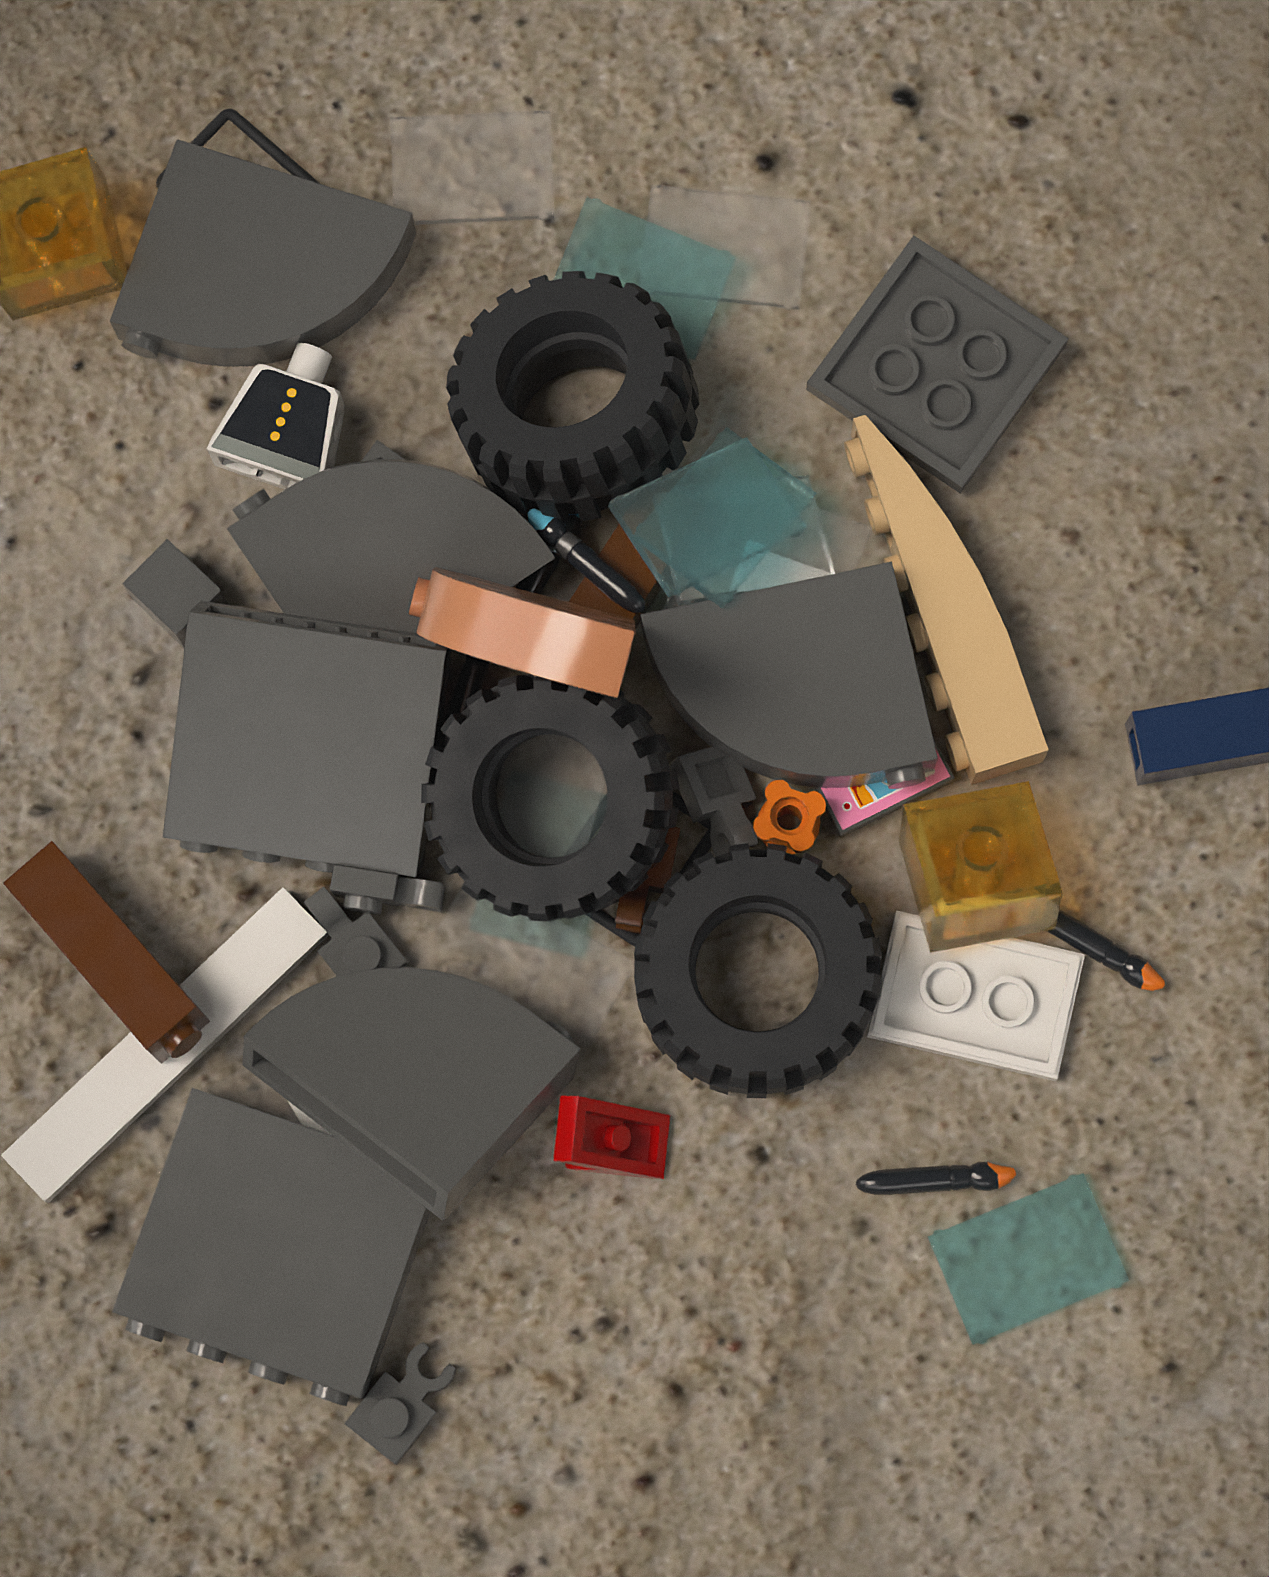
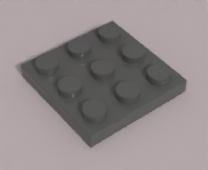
[806,235,1069,494]

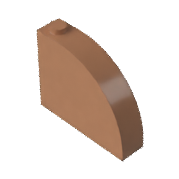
[409,567,635,698]

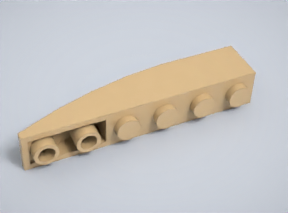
[844,415,1049,785]

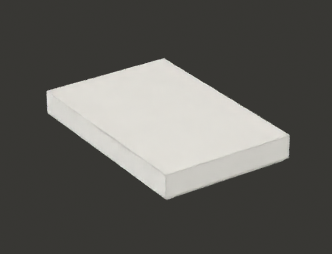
[867,910,1085,1081]

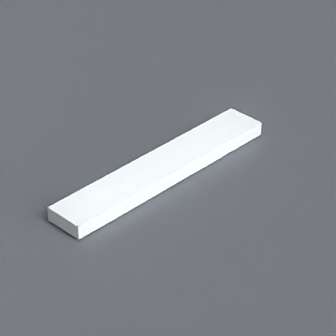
[1,887,329,1203]

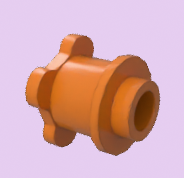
[753,780,826,855]

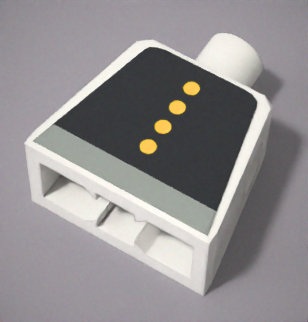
[207,343,345,489]

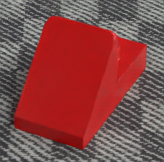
[553,1096,671,1179]

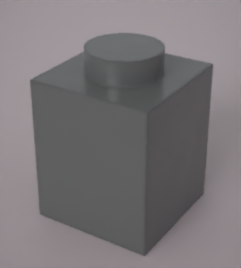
[122,539,229,648]

